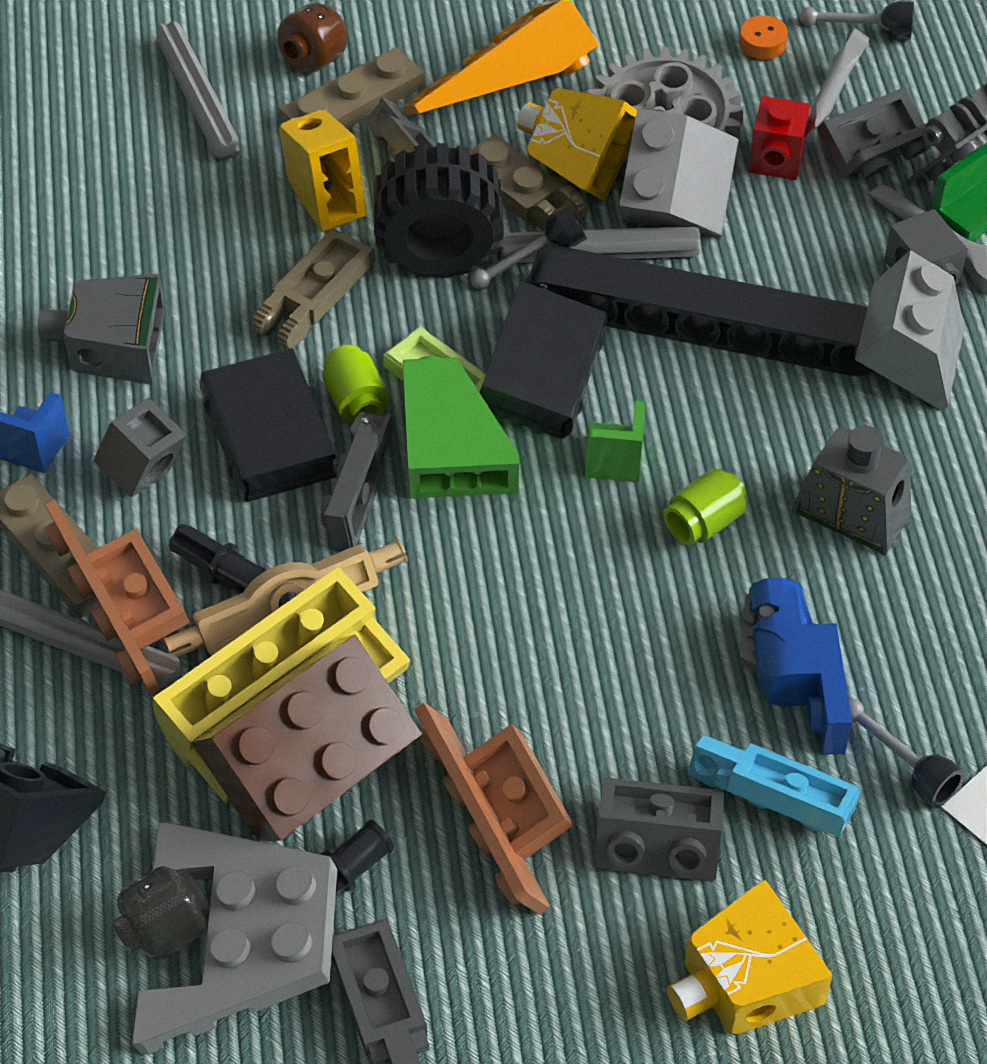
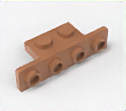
[44,499,190,698]
[414,702,574,914]

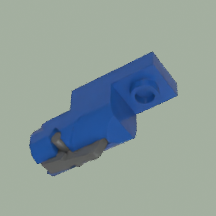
[739,578,852,755]

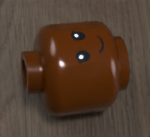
[277,2,347,73]

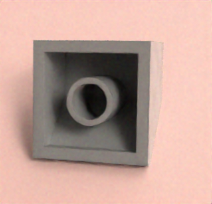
[619,108,738,237]
[855,250,964,411]

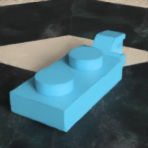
[687,734,861,838]

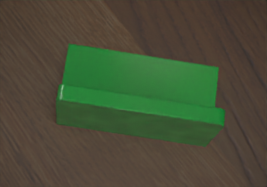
[931,143,987,242]

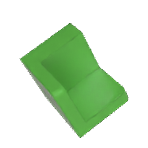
[585,400,646,482]

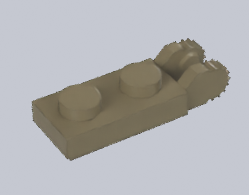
[469,134,588,231]
[251,228,376,349]

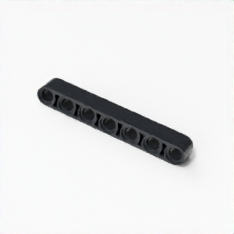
[527,245,874,376]

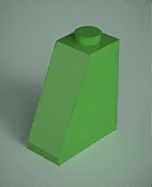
[403,356,519,499]

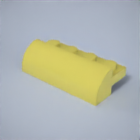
[152,566,410,804]

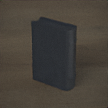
[479,280,608,439]
[199,348,337,502]

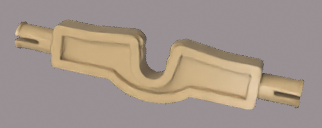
[162,539,408,657]

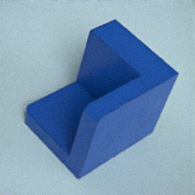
[0,392,70,473]

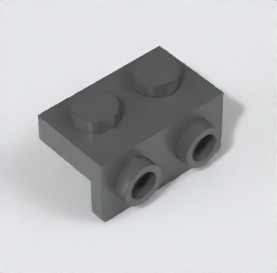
[817,87,931,180]

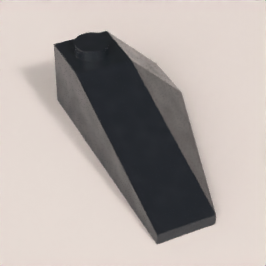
[0,743,106,873]

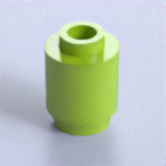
[322,345,389,424]
[663,468,746,545]

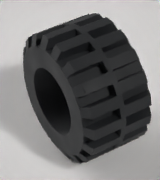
[374,143,504,278]

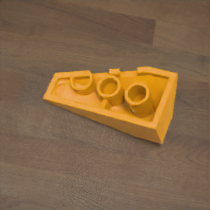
[402,0,599,115]

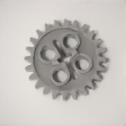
[587,47,743,176]

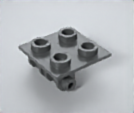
[906,83,987,185]

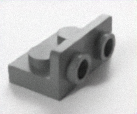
[594,777,724,882]

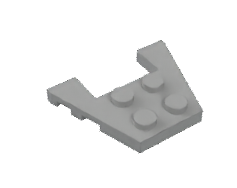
[132,822,337,1055]

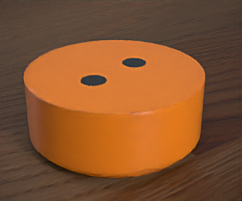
[739,15,788,60]

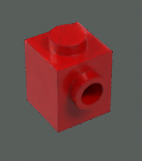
[748,96,811,181]

